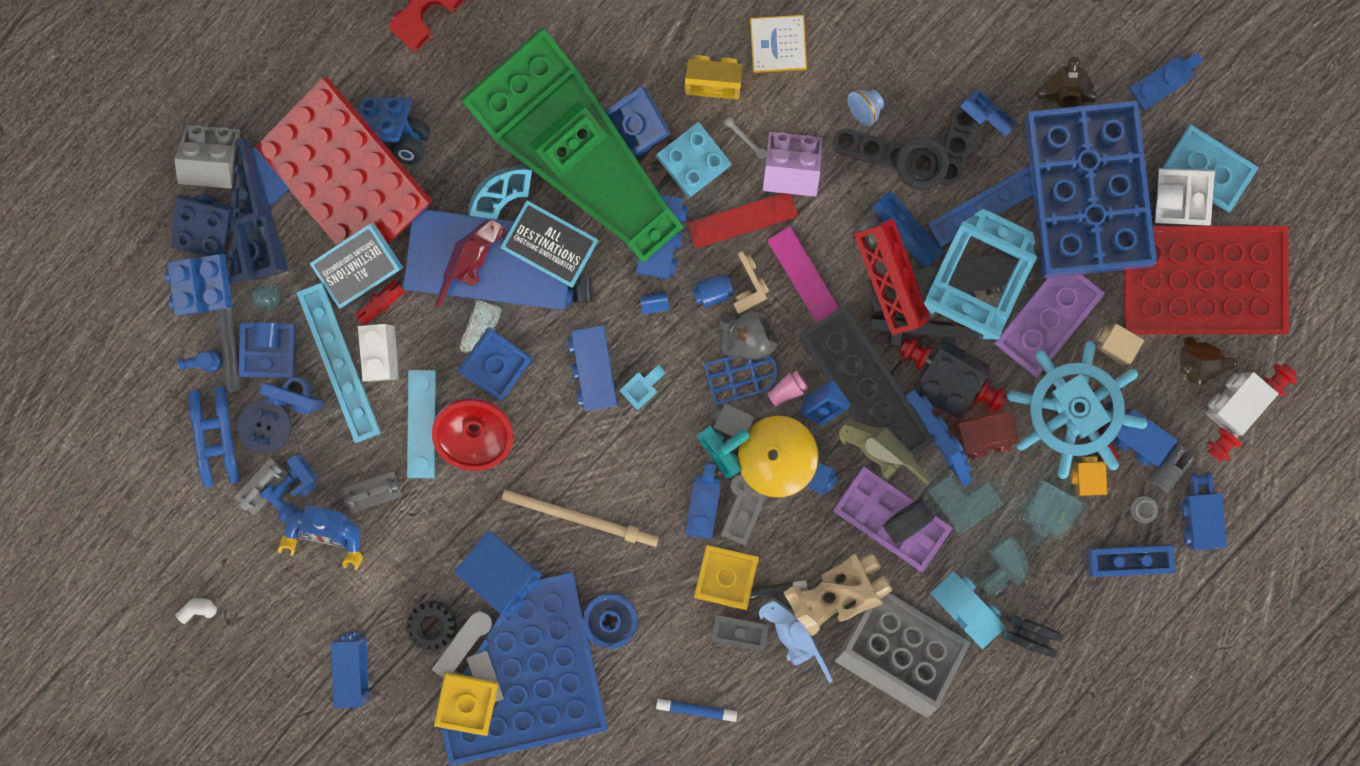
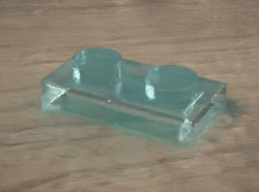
[458,299,503,354]

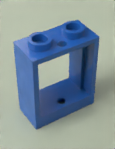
[331,631,369,709]

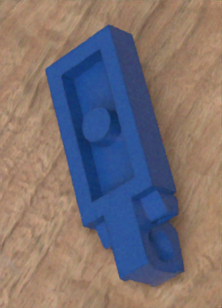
[1128,52,1203,111]
[685,463,721,539]

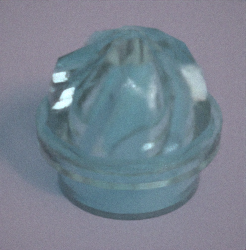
[252,285,280,311]

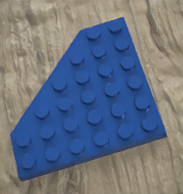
[441,572,608,766]

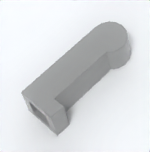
[432,610,493,678]

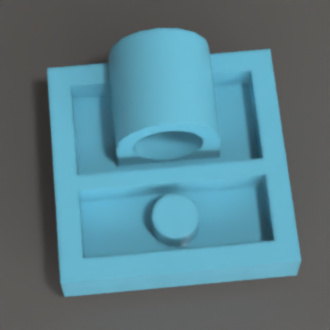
[656,122,732,198]

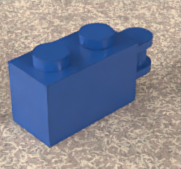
[1106,401,1177,467]
[1180,472,1227,550]

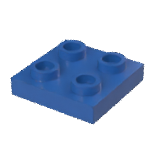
[239,323,296,378]
[259,377,324,414]

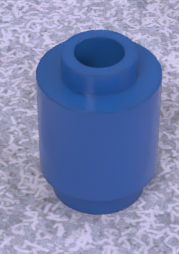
[692,274,734,308]

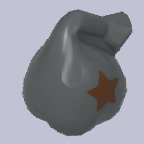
[719,311,778,359]

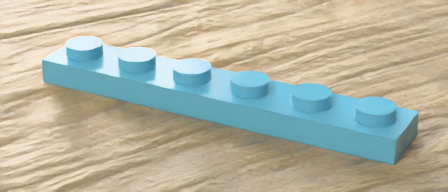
[296,283,381,443]

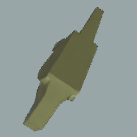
[839,420,932,485]

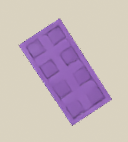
[832,466,953,572]

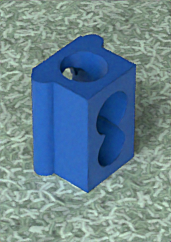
[640,292,669,314]

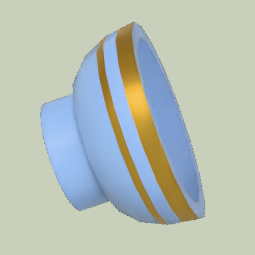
[848,90,884,127]

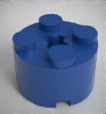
[583,592,638,649]

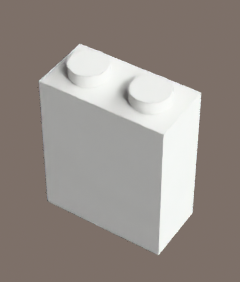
[358,324,399,382]

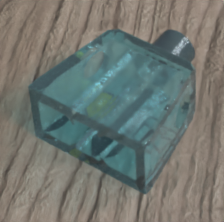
[1023,478,1087,547]

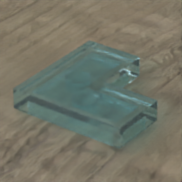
[928,475,1004,535]

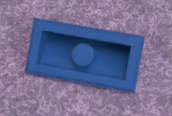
[800,380,851,426]

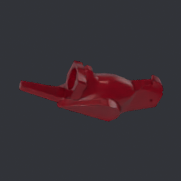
[435,219,505,307]

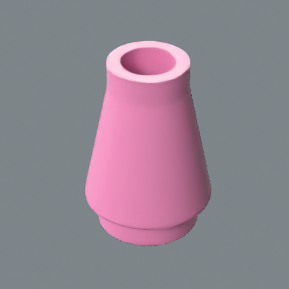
[767,370,809,406]

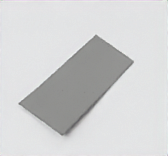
[467,651,504,702]

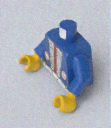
[278,505,363,570]

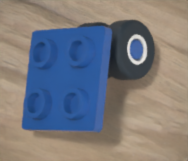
[357,97,430,165]

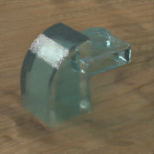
[979,534,1028,595]

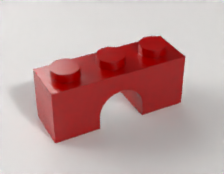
[388,0,465,53]

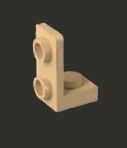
[733,251,769,314]

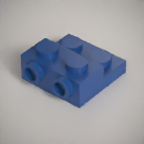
[605,86,671,159]
[165,254,233,316]

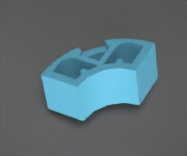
[467,165,532,220]
[930,571,1006,649]

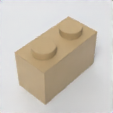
[1093,324,1144,365]

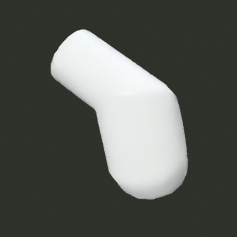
[175,598,217,624]

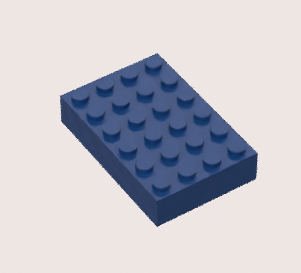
[1024,101,1157,278]

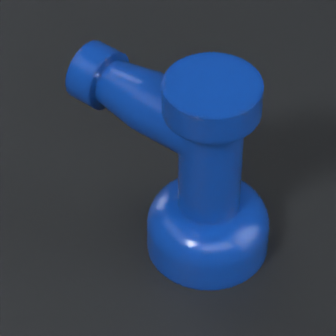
[178,350,223,372]
[259,474,299,523]

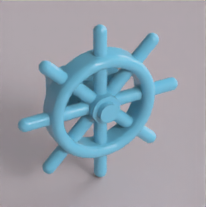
[1007,341,1148,479]

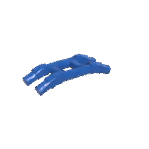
[189,386,240,487]

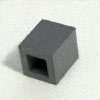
[711,403,755,437]

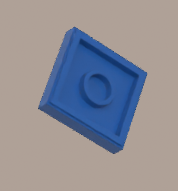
[457,327,533,402]

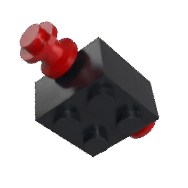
[899,337,1007,420]

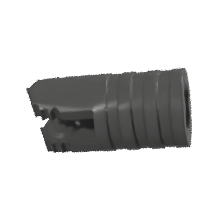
[1148,442,1195,495]

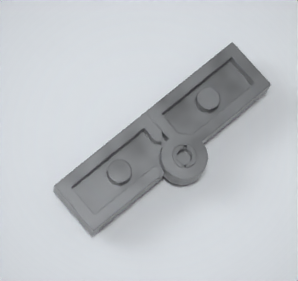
[721,450,778,546]

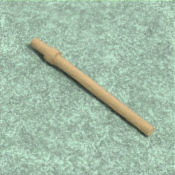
[502,490,659,547]

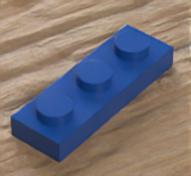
[871,191,944,268]

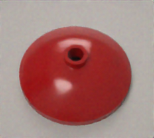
[432,398,514,471]

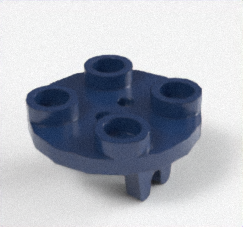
[237,400,292,453]

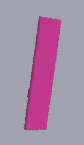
[767,226,839,323]

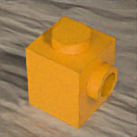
[1070,456,1107,496]

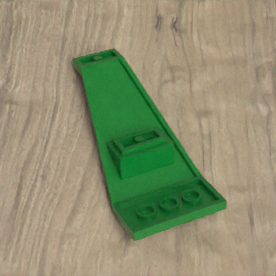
[460,27,684,263]

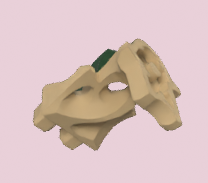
[783,554,892,636]

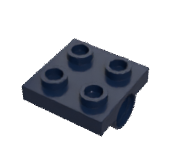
[171,195,232,256]

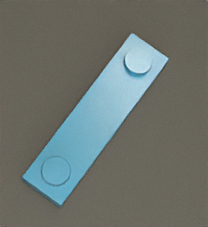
[407,370,436,478]

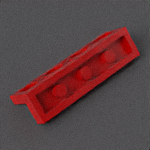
[854,218,931,335]

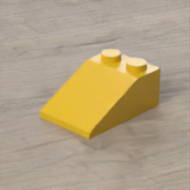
[685,55,742,100]

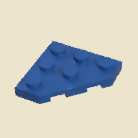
[906,390,972,487]

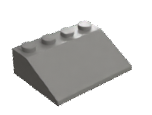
[835,593,971,718]

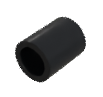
[574,277,593,303]

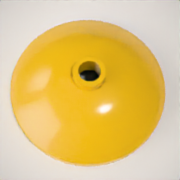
[738,416,819,498]

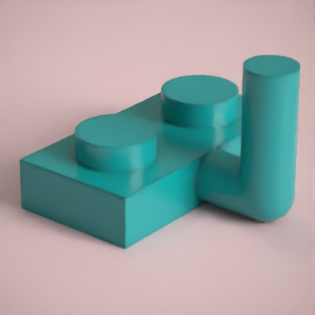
[696,426,750,479]

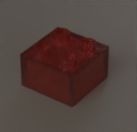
[953,410,1020,459]

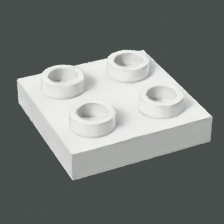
[1155,168,1215,225]

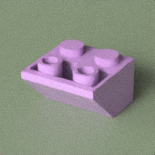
[763,132,822,197]

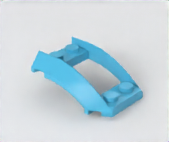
[924,209,1038,339]

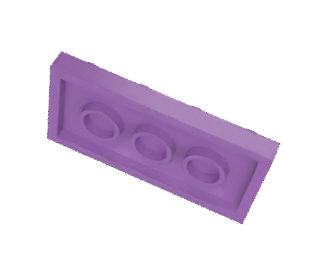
[994,274,1105,378]

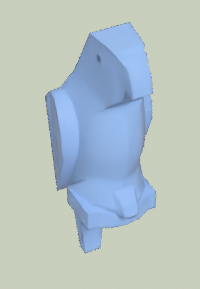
[759,598,833,683]

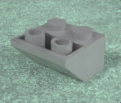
[174,125,240,189]

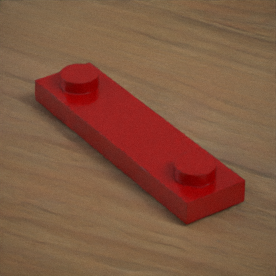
[687,193,798,249]

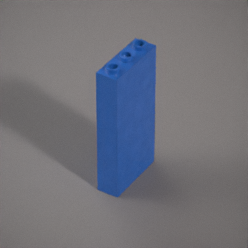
[403,210,573,311]

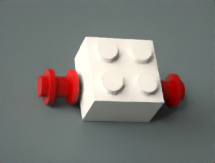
[1205,363,1298,462]

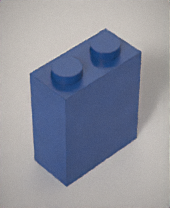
[454,530,543,616]

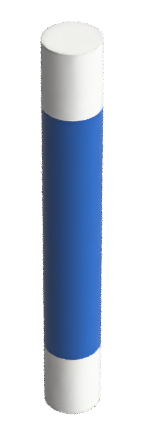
[656,699,738,722]

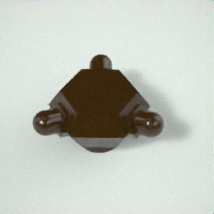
[1036,57,1097,108]
[1180,337,1238,385]

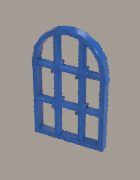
[704,355,777,405]

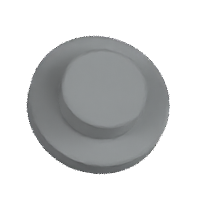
[1131,496,1158,523]

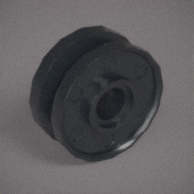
[1002,614,1064,658]

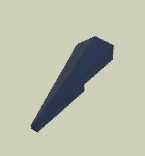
[228,139,289,284]

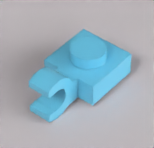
[619,365,666,410]

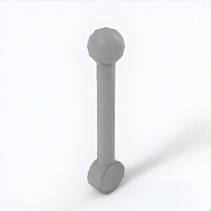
[723,117,767,159]

